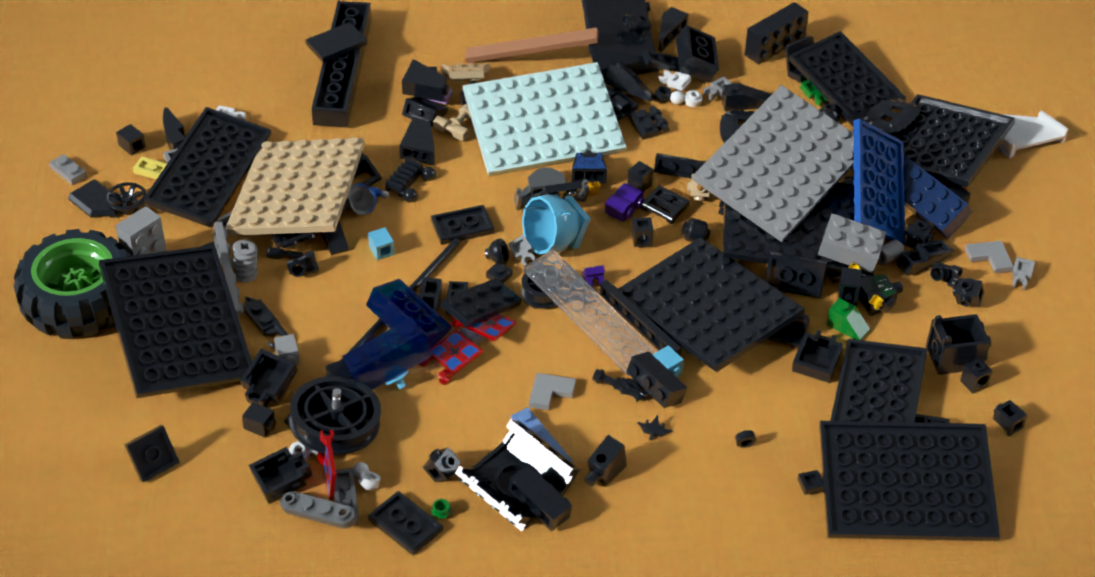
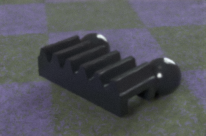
[385,158,436,202]

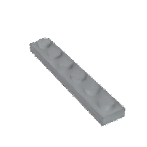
[213,222,243,319]

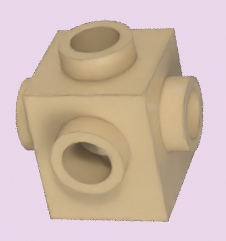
[687,174,712,201]

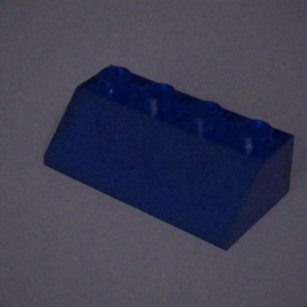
[366,278,452,354]
[342,317,433,390]

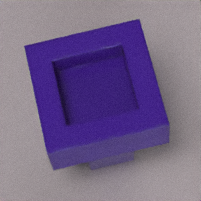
[582,265,605,287]

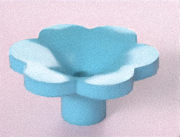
[386,370,409,389]

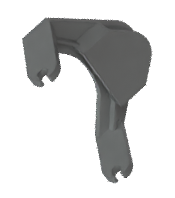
[514,167,589,210]

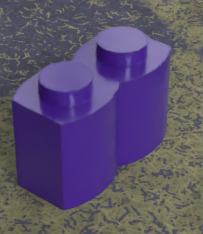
[605,183,644,222]

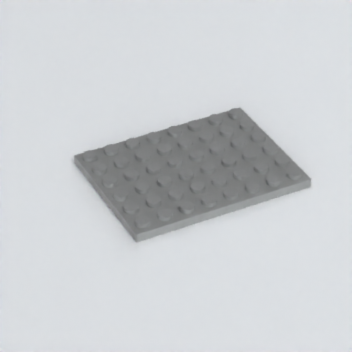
[692,85,854,242]

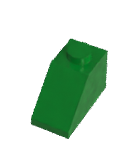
[826,298,870,340]

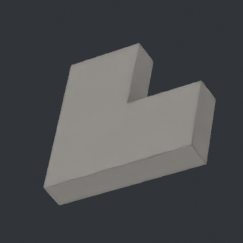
[965,241,1014,273]
[529,373,576,410]

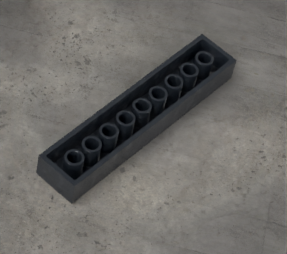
[311,1,372,127]

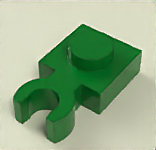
[799,80,828,106]

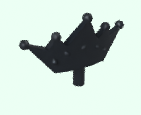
[637,415,673,440]

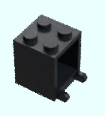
[926,314,991,375]

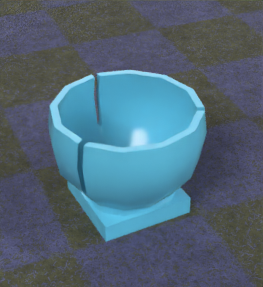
[522,194,591,255]

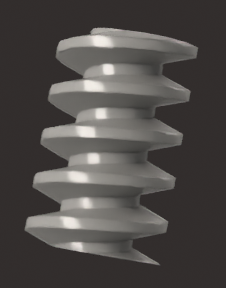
[233,240,258,282]

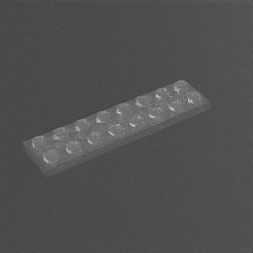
[524,249,657,376]

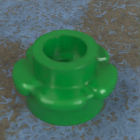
[431,499,452,519]

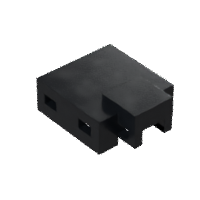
[792,330,843,383]
[240,349,298,407]
[249,447,313,504]

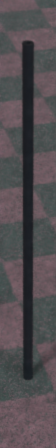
[284,238,460,426]

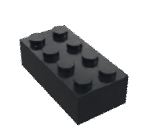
[744,2,809,65]

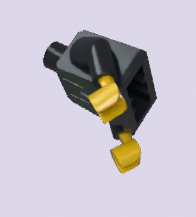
[848,262,903,316]

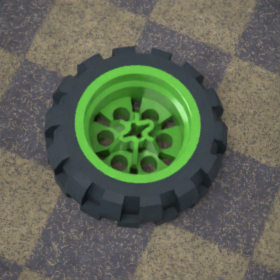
[13,229,131,339]

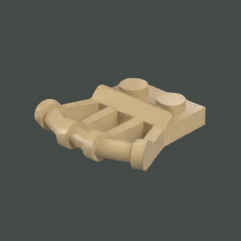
[441,63,490,81]

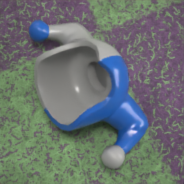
[341,183,390,215]

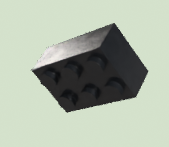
[676,25,719,83]

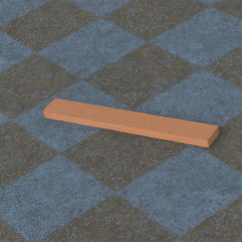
[465,28,599,63]

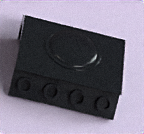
[456,420,580,531]

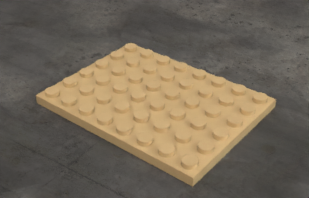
[225,137,365,236]

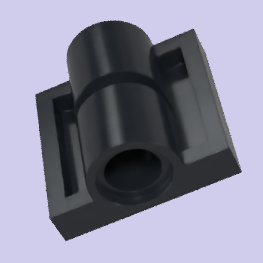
[605,85,638,121]

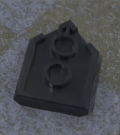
[68,179,118,218]

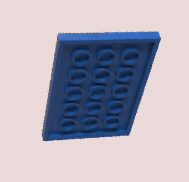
[853,118,905,244]

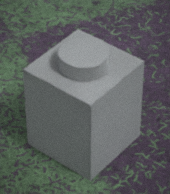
[274,334,300,365]

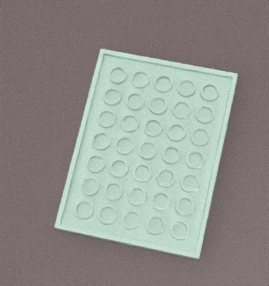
[463,62,626,176]

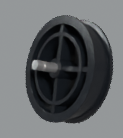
[289,376,381,455]

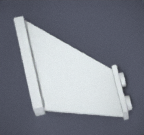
[997,111,1068,158]

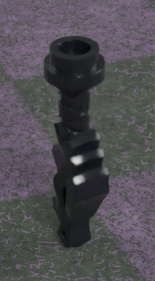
[592,369,649,402]

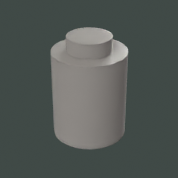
[878,240,905,266]

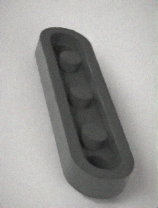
[280,492,357,529]

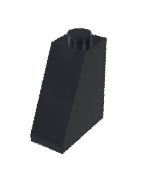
[402,59,449,102]
[399,118,435,165]

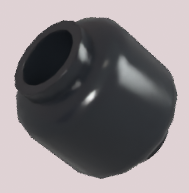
[682,218,711,242]

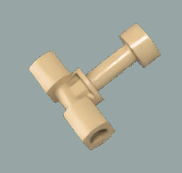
[433,104,471,141]

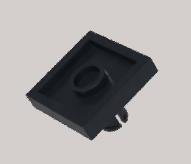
[124,425,180,482]

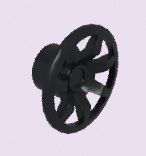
[106,182,146,215]

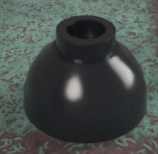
[819,103,840,123]
[485,238,509,264]

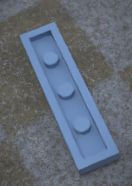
[511,407,573,463]

